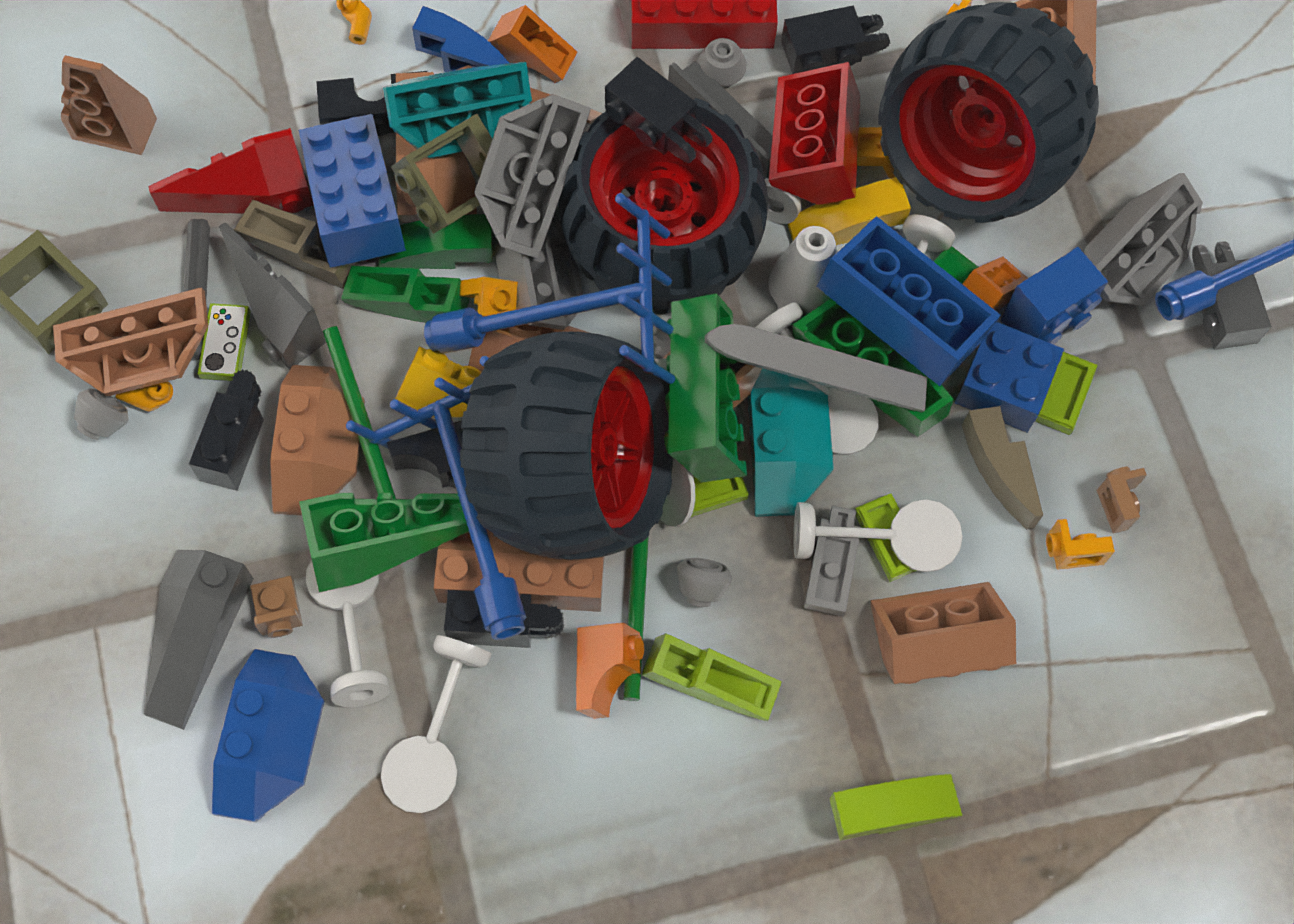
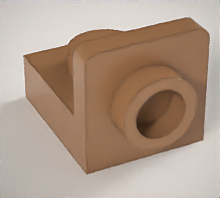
[1096,466,1147,534]
[250,575,303,638]

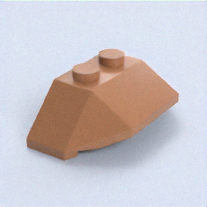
[53,288,208,396]
[270,365,365,515]

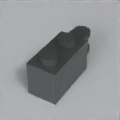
[1192,241,1272,350]

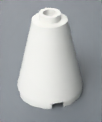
[768,226,838,318]

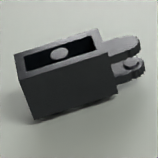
[781,5,891,74]
[605,57,713,164]
[189,369,264,491]
[444,590,564,648]

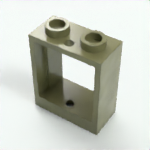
[391,114,492,234]
[0,230,109,354]

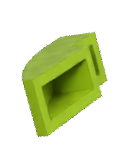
[641,633,782,721]
[829,774,963,841]

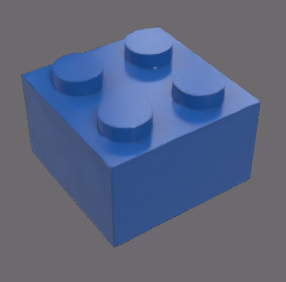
[1000,247,1108,344]
[955,322,1064,433]

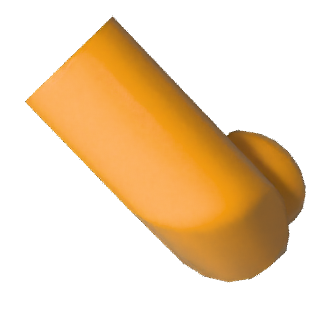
[336,0,372,45]
[115,381,174,412]

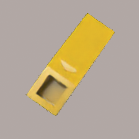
[395,346,482,417]

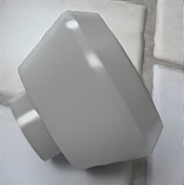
[697,38,747,87]
[74,388,129,440]
[677,558,732,607]

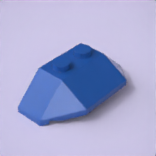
[212,649,325,823]

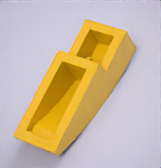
[787,177,911,245]

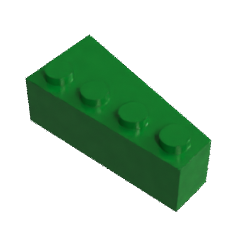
[664,293,747,483]
[792,299,954,437]

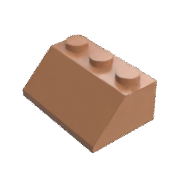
[871,582,1016,684]

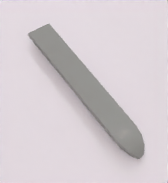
[705,324,927,413]

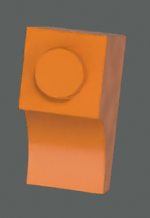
[488,5,578,83]
[963,256,1028,312]
[576,622,644,719]

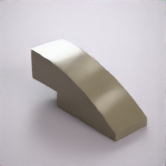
[234,200,360,289]
[961,406,1043,530]

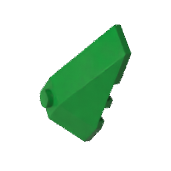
[299,493,469,593]

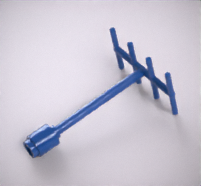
[424,193,675,384]
[1155,239,1294,321]
[346,356,526,640]

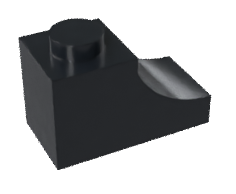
[387,420,463,488]

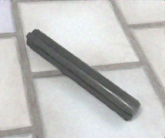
[184,219,210,360]

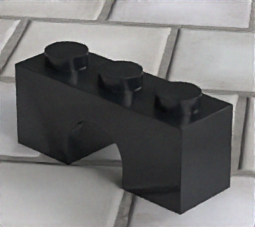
[316,71,428,136]

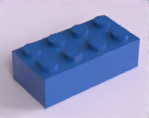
[298,114,406,268]
[816,216,1001,386]

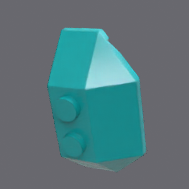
[383,62,532,158]
[748,368,834,517]

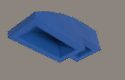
[412,6,509,72]

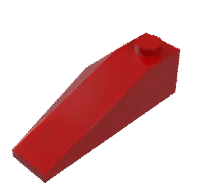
[148,128,314,214]

